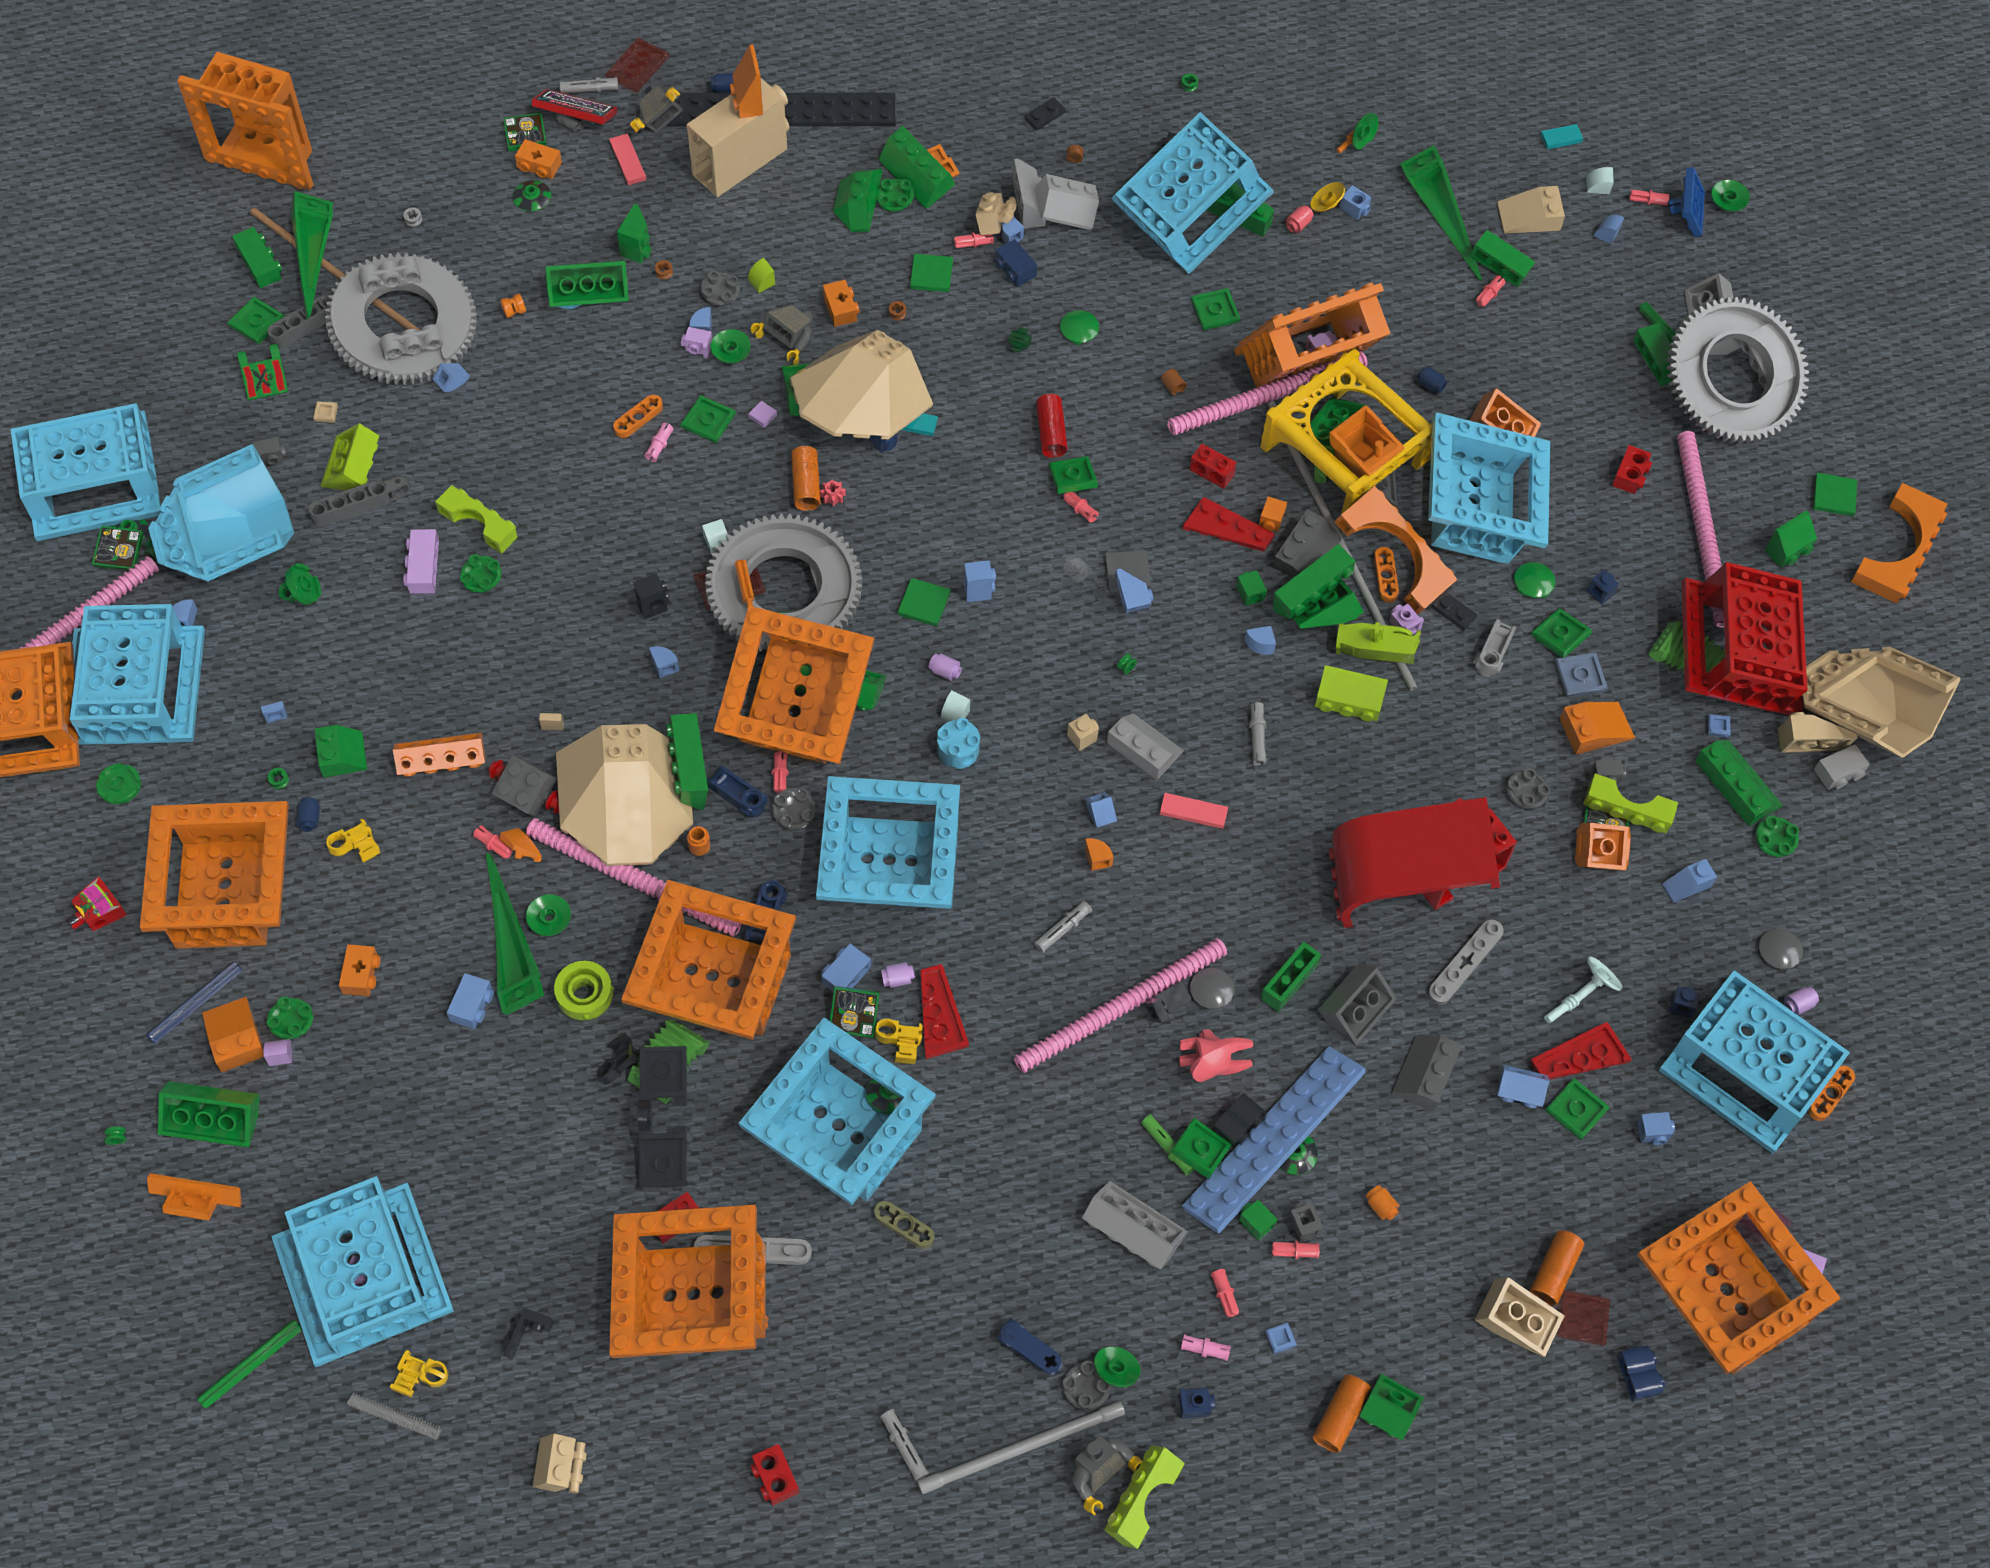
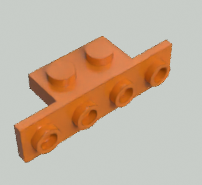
[147,1173,242,1220]

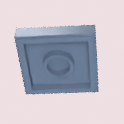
[1555,653,1608,698]

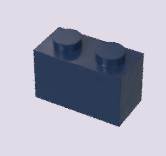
[994,239,1037,287]

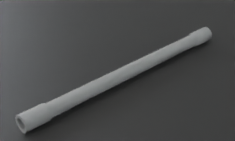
[917,1401,1125,1495]

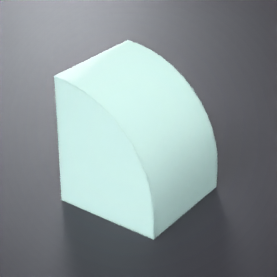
[1586,167,1614,194]
[702,519,727,555]
[941,690,970,722]

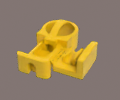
[326,819,380,863]
[875,1019,923,1064]
[390,1350,448,1398]

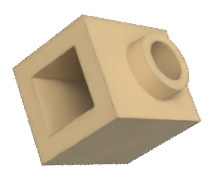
[1067,714,1099,751]

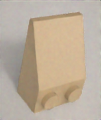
[1497,186,1565,234]
[1778,712,1858,753]
[1475,1277,1564,1357]

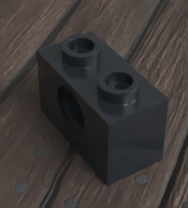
[633,573,670,620]

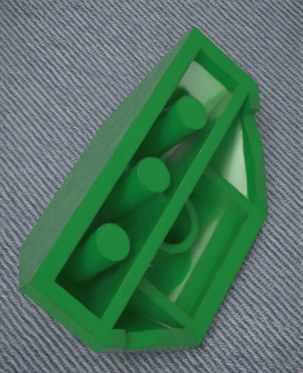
[833,169,883,232]

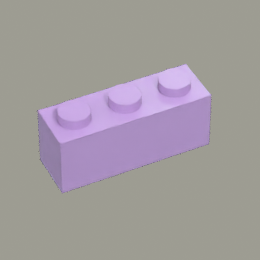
[404,529,439,594]

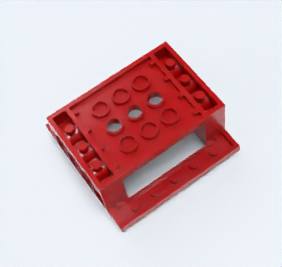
[1681,562,1808,716]

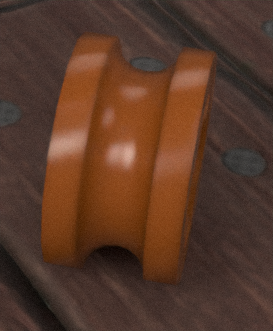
[1066,145,1084,163]
[655,260,673,280]
[889,301,906,321]

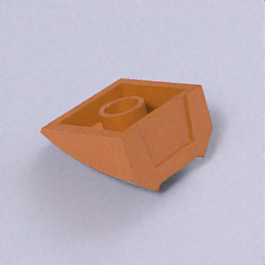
[1574,823,1631,870]

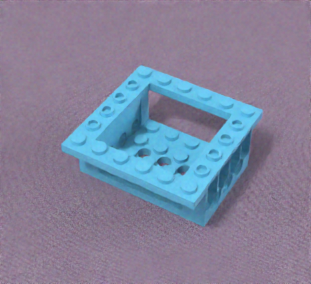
[1111,112,1274,274]
[11,403,161,541]
[1428,412,1550,564]
[70,604,205,745]
[816,776,960,909]
[1659,970,1850,1154]
[739,1018,936,1205]
[271,1176,454,1367]

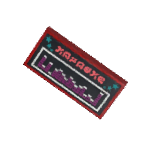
[531,89,618,124]

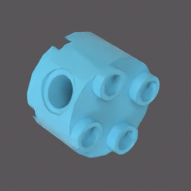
[937,718,980,769]

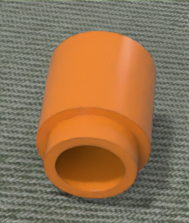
[687,826,711,856]
[1366,1185,1400,1221]

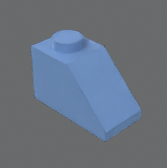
[1114,569,1153,613]
[1662,859,1717,903]

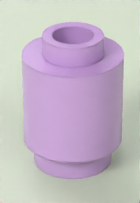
[929,654,962,681]
[881,962,915,988]
[1784,987,1819,1015]

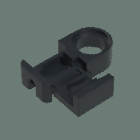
[597,1032,639,1085]

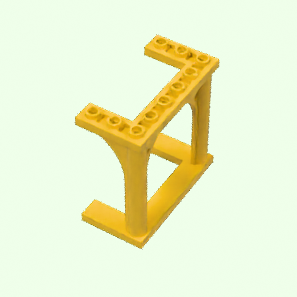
[1260,348,1432,514]

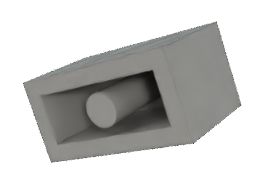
[1814,744,1870,790]

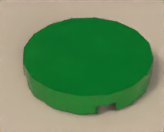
[96,763,142,804]

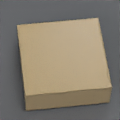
[313,401,338,423]
[539,713,564,730]

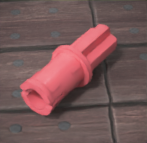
[1629,190,1669,206]
[954,232,994,248]
[1476,276,1505,307]
[1064,492,1099,523]
[771,751,789,794]
[473,825,513,859]
[1272,1240,1319,1259]
[1211,1269,1239,1317]

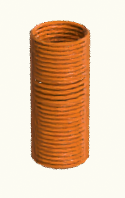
[791,446,821,511]
[1529,1230,1585,1306]
[1312,1374,1372,1453]

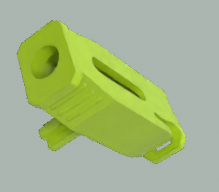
[1336,622,1421,664]

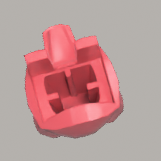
[1179,1029,1253,1083]

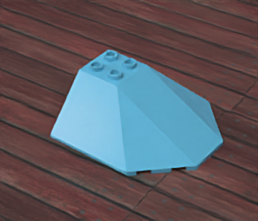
[148,444,294,582]

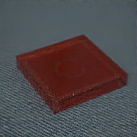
[1558,1290,1610,1346]

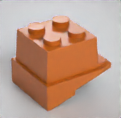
[1330,405,1405,478]

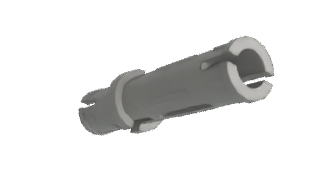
[560,77,618,94]
[1249,702,1267,765]
[1034,901,1092,953]
[880,1409,929,1482]

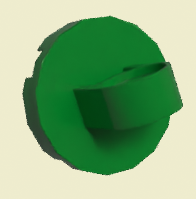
[278,563,321,605]

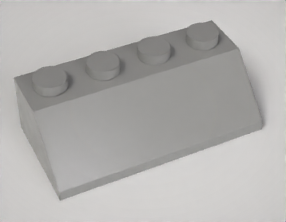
[1684,273,1741,355]
[1082,1181,1188,1270]

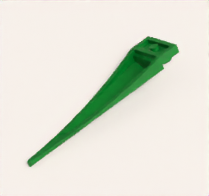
[1400,145,1482,281]
[291,191,333,319]
[486,853,545,1015]

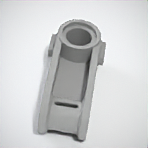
[1473,619,1517,677]

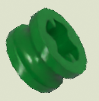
[1181,73,1198,92]
[1117,653,1137,675]
[267,768,289,789]
[104,1127,126,1145]

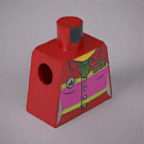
[67,876,127,931]

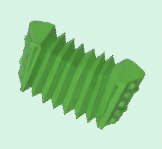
[1649,621,1725,674]
[628,1019,710,1104]

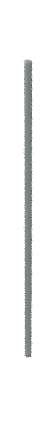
[1246,363,1418,691]

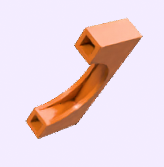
[1851,483,1948,604]
[1334,486,1457,614]

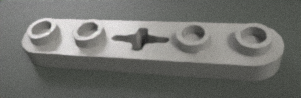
[1428,920,1504,1005]
[694,1235,812,1265]

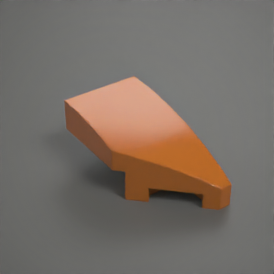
[500,828,542,862]

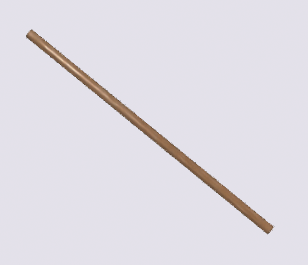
[250,208,420,331]

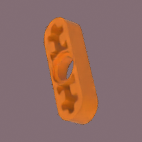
[613,395,663,438]
[1374,547,1399,603]
[1808,1066,1855,1121]

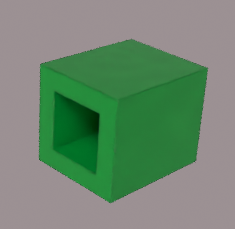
[1236,570,1267,606]
[1239,1200,1278,1241]

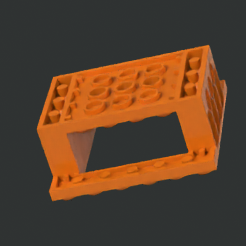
[177,52,313,190]
[1234,282,1391,389]
[714,606,875,764]
[0,642,80,777]
[140,801,289,949]
[621,880,796,1040]
[1637,1181,1841,1375]
[609,1205,766,1358]

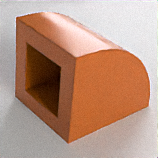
[1084,838,1114,871]

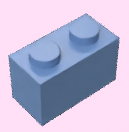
[964,560,996,602]
[821,944,871,993]
[447,973,494,1029]
[1497,1064,1550,1108]

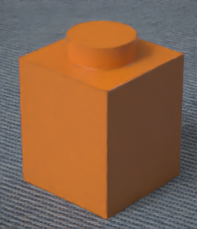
[1259,496,1287,532]

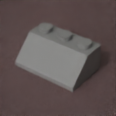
[1013,159,1046,228]
[1035,174,1099,230]
[1107,713,1184,780]

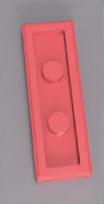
[609,134,646,185]
[1160,793,1228,829]

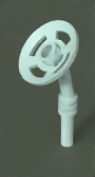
[1544,957,1622,1023]

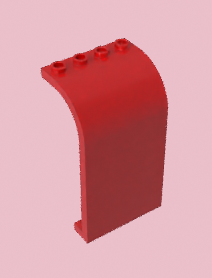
[1329,797,1500,928]

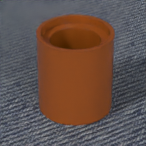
[1161,369,1187,396]

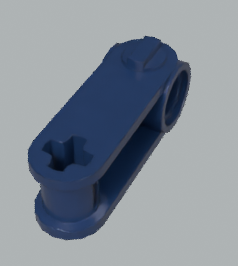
[707,766,768,818]
[745,880,788,943]
[995,1318,1062,1375]

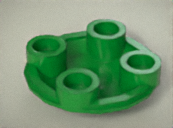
[877,179,914,212]
[1060,310,1099,345]
[460,554,502,593]
[1514,562,1555,598]
[1755,815,1799,857]
[267,997,313,1039]

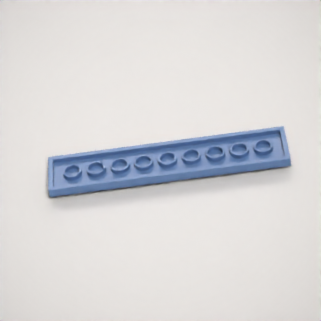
[1182,1046,1366,1234]

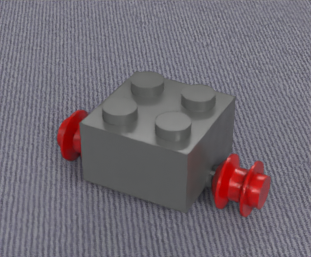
[489,755,559,816]

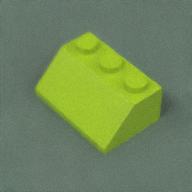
[320,423,379,491]
[1315,665,1388,722]

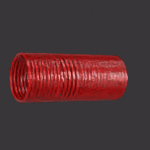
[1036,394,1068,458]

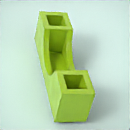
[435,485,517,554]
[1583,773,1678,833]
[1104,1445,1185,1549]

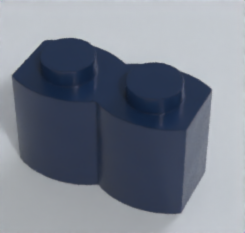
[1617,1345,1665,1402]

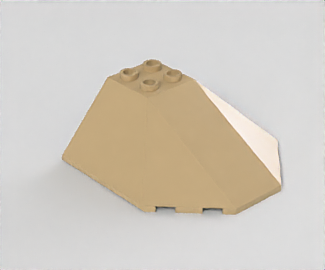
[790,330,933,439]
[1803,647,1960,758]
[556,724,693,866]

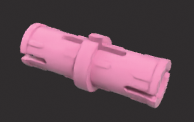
[644,423,674,462]
[1181,1334,1231,1361]

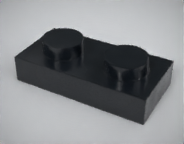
[1025,97,1066,131]
[1431,591,1477,631]

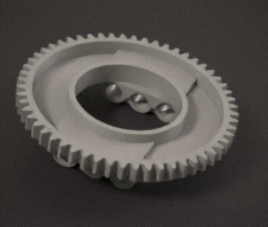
[325,253,477,385]
[1667,297,1809,443]
[705,514,862,651]

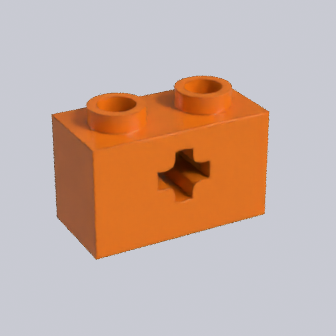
[515,139,562,179]
[823,280,860,327]
[339,944,380,996]

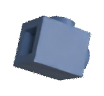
[1637,1112,1675,1145]

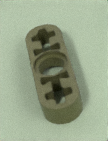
[874,1201,934,1249]

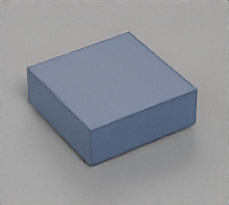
[261,701,288,723]
[1707,714,1731,738]
[1265,1323,1297,1354]

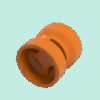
[500,293,526,318]

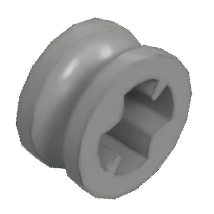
[403,208,422,227]

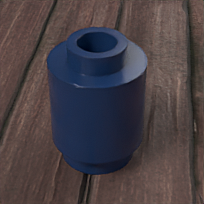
[711,73,733,93]
[1417,366,1448,394]
[296,797,320,832]

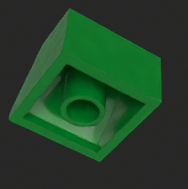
[617,204,651,264]
[1765,510,1817,568]
[315,725,367,778]
[1359,1373,1424,1441]

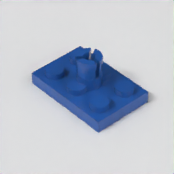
[1669,167,1705,237]

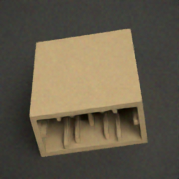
[687,78,789,197]

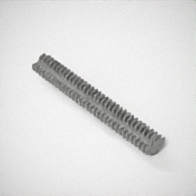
[347,1392,442,1440]

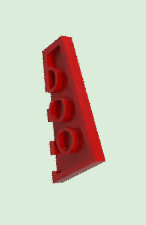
[1183,496,1275,552]
[921,964,969,1059]
[1529,1022,1632,1080]

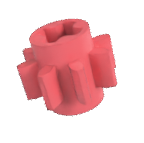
[820,480,846,506]

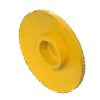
[1310,182,1345,212]

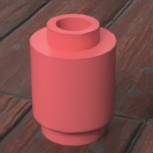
[1285,205,1313,233]

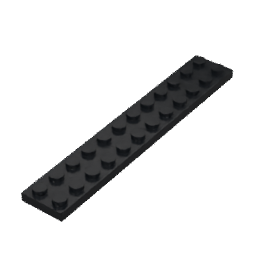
[667,93,896,127]

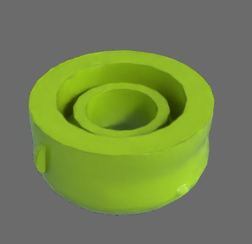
[554,961,614,1021]

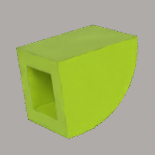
[748,258,775,293]

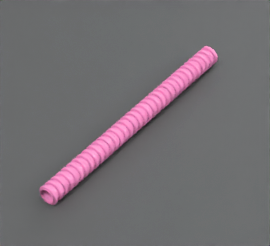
[1167,351,1368,436]
[1677,431,1724,627]
[19,556,159,649]
[526,818,742,937]
[1014,938,1227,1073]

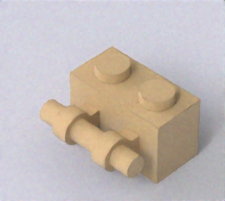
[976,192,1017,235]
[533,1434,587,1493]

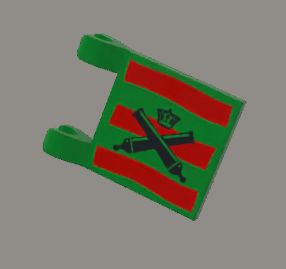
[237,344,288,401]

